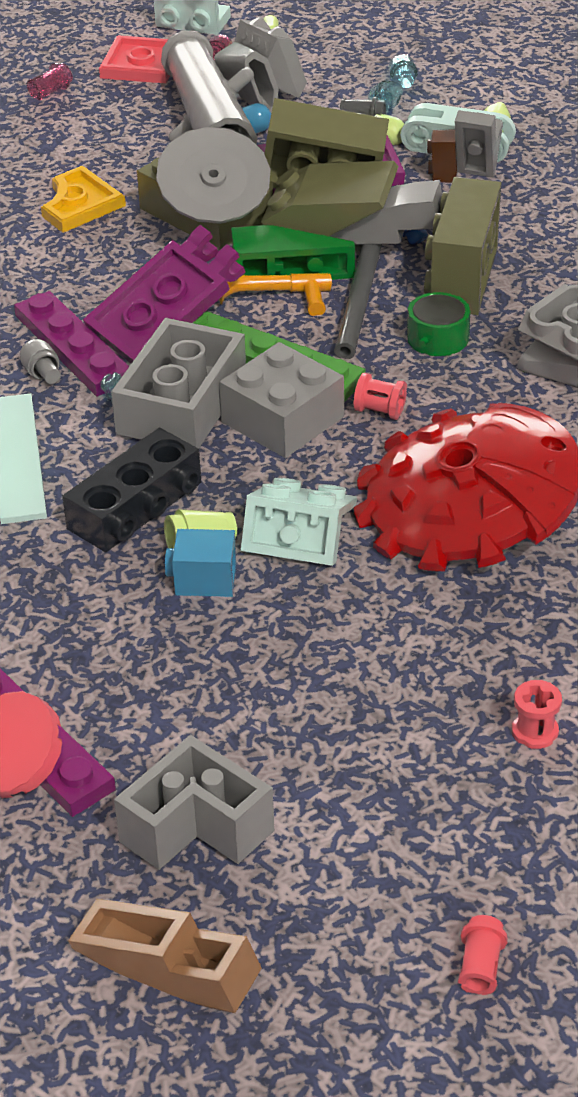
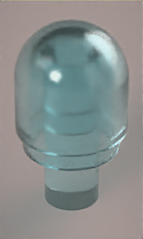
[388,54,418,88]
[368,80,403,111]

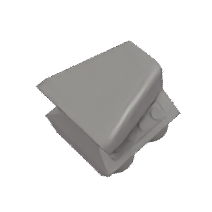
[214,17,307,113]
[517,284,578,387]

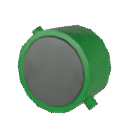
[407,292,471,356]

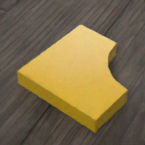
[41,166,126,233]

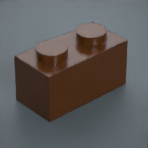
[427,130,457,183]

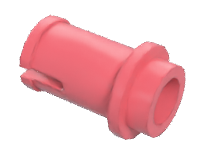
[458,915,508,995]

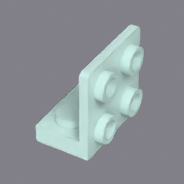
[154,0,231,35]
[241,478,357,566]

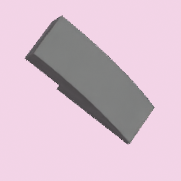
[330,180,442,244]

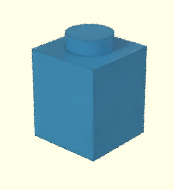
[165,529,237,597]

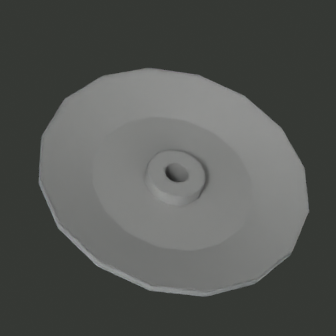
[156,127,271,224]

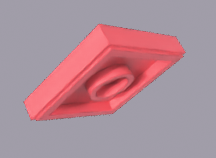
[99,35,170,84]

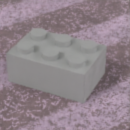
[111,318,246,448]

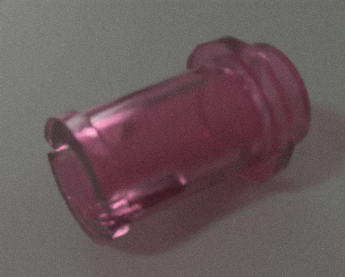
[27,63,73,101]

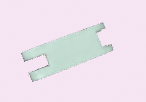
[400,103,516,163]

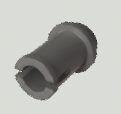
[340,96,386,116]

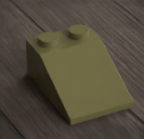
[261,161,399,236]

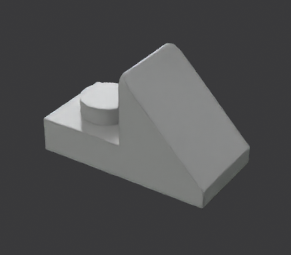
[454,110,503,178]

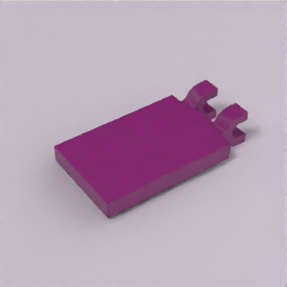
[83,225,245,364]

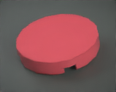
[0,691,62,798]

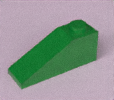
[231,225,355,280]

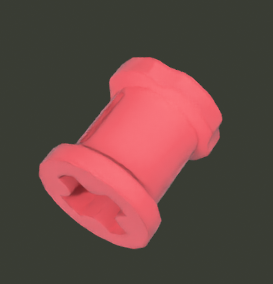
[353,373,407,420]
[512,680,562,749]

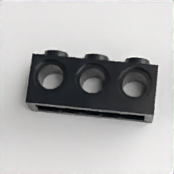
[62,427,202,553]

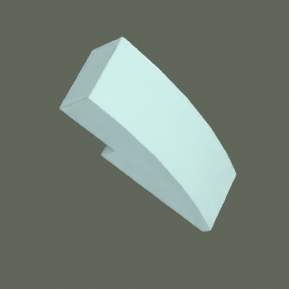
[0,393,47,524]

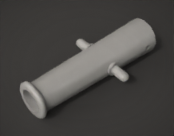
[161,31,258,145]

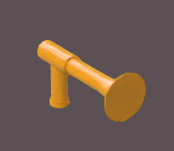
[219,273,332,316]

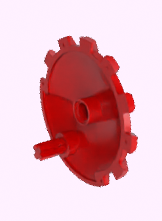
[354,403,578,571]

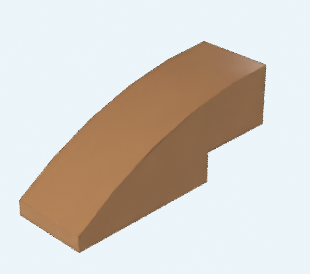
[68,898,262,1013]

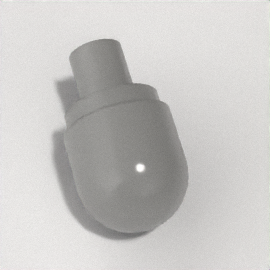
[20,339,61,384]

